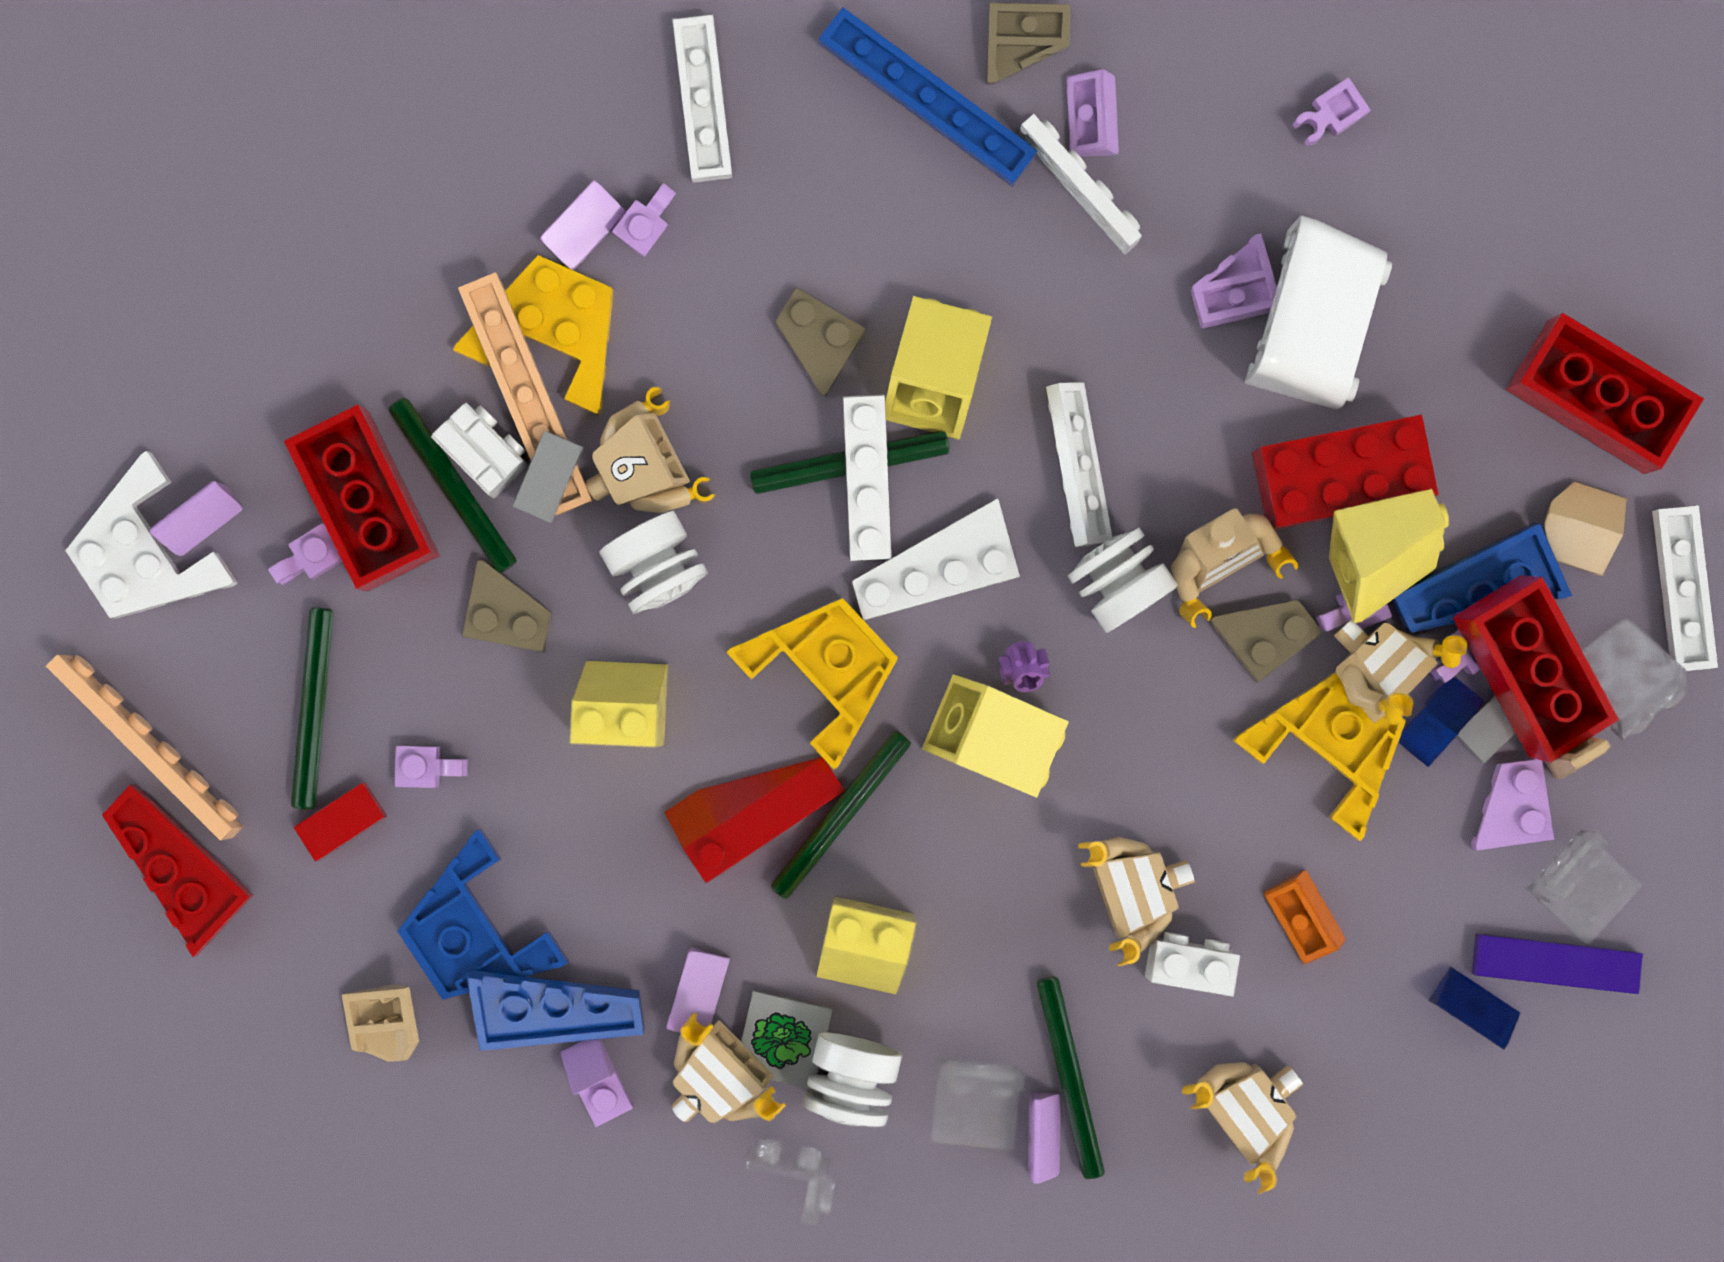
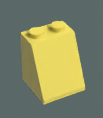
[885,296,992,440]
[1328,489,1449,623]
[570,661,668,747]
[922,674,1069,798]
[816,896,916,995]

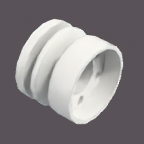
[599,511,708,614]
[1067,527,1178,633]
[802,1032,902,1127]

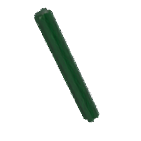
[389,397,517,572]
[750,431,950,494]
[291,607,334,810]
[771,731,911,899]
[1037,976,1105,1179]

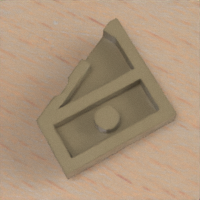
[987,3,1071,85]
[775,287,866,398]
[462,560,552,652]
[1209,600,1323,682]

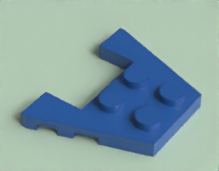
[397,829,569,1000]

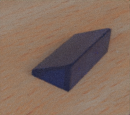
[1428,967,1520,1050]

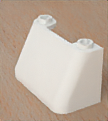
[1244,216,1392,410]

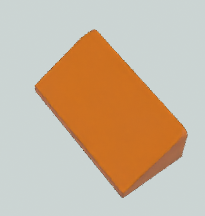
[1263,870,1345,965]

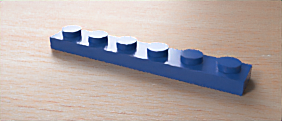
[819,7,1038,187]

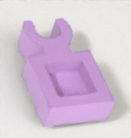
[1292,77,1371,146]

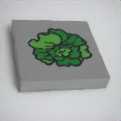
[741,989,833,1090]

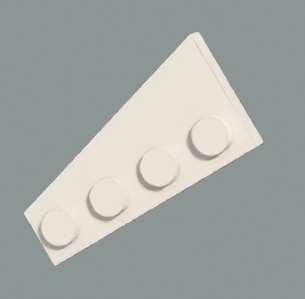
[852,499,1020,620]

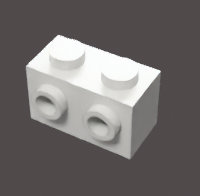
[1145,932,1240,997]

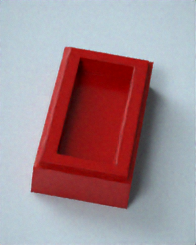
[293,782,387,862]

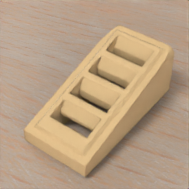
[1545,737,1610,779]

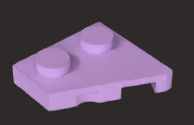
[1191,233,1277,329]
[1471,759,1554,851]

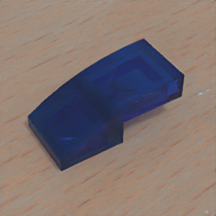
[1398,676,1484,767]

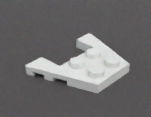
[65,451,238,619]

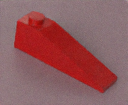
[664,757,845,883]

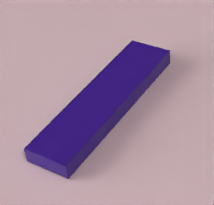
[1472,933,1643,994]

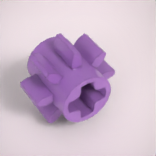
[999,641,1050,692]

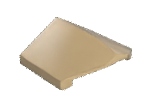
[1543,482,1627,576]
[342,984,419,1062]

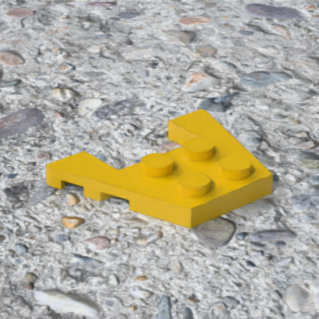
[453,255,614,416]
[726,598,898,770]
[1232,671,1406,841]

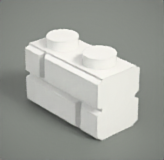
[431,403,528,498]

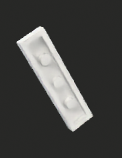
[673,15,733,183]
[1019,114,1142,255]
[1046,382,1112,547]
[843,394,891,561]
[1652,505,1718,672]

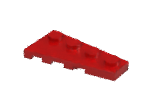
[102,784,254,957]

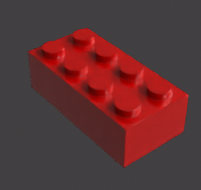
[1505,312,1704,474]
[284,404,440,592]
[1252,414,1439,530]
[1452,575,1619,763]

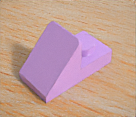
[560,1039,634,1127]

